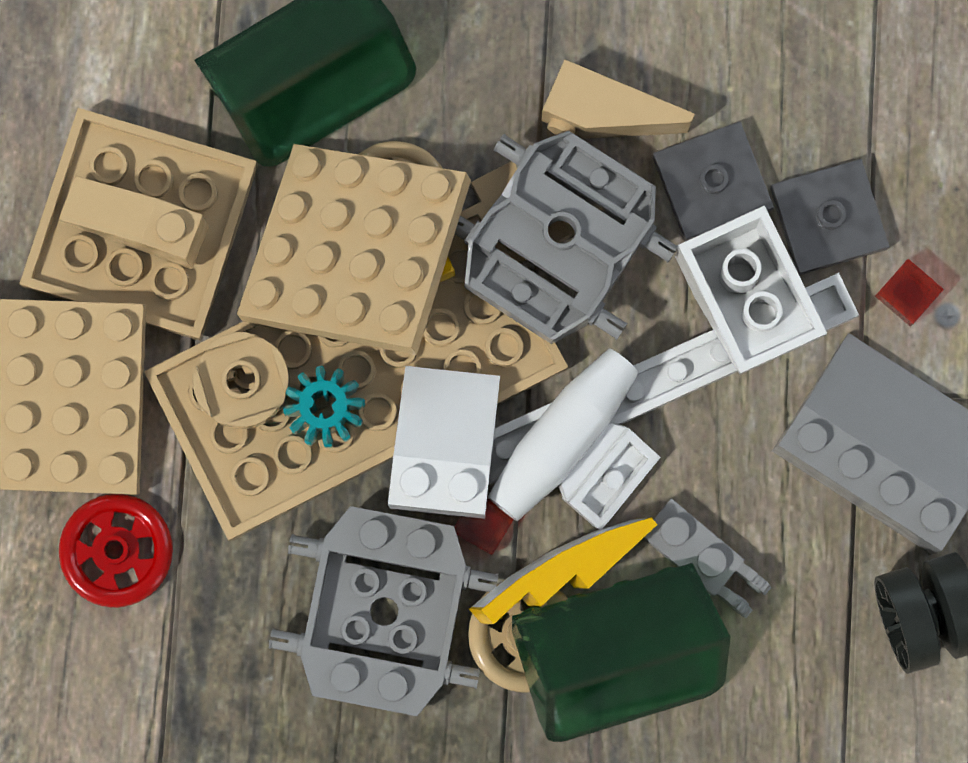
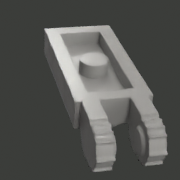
[643,498,772,618]

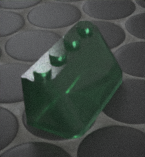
[194,0,416,167]
[512,563,731,742]

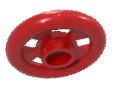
[59,494,173,608]

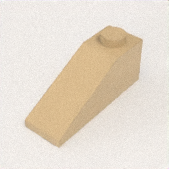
[541,60,695,139]
[59,176,209,269]

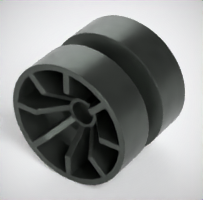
[874,552,968,674]

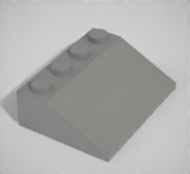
[772,333,968,555]

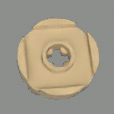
[192,332,290,429]

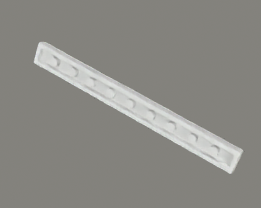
[489,273,859,485]

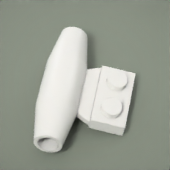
[488,348,661,530]

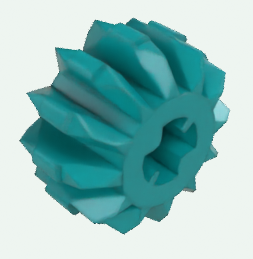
[283,366,366,449]

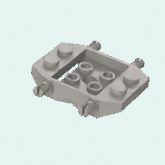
[455,131,678,344]
[269,506,499,716]

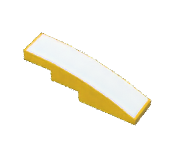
[469,517,658,624]

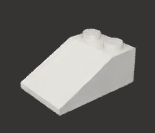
[675,205,827,375]
[388,366,500,519]

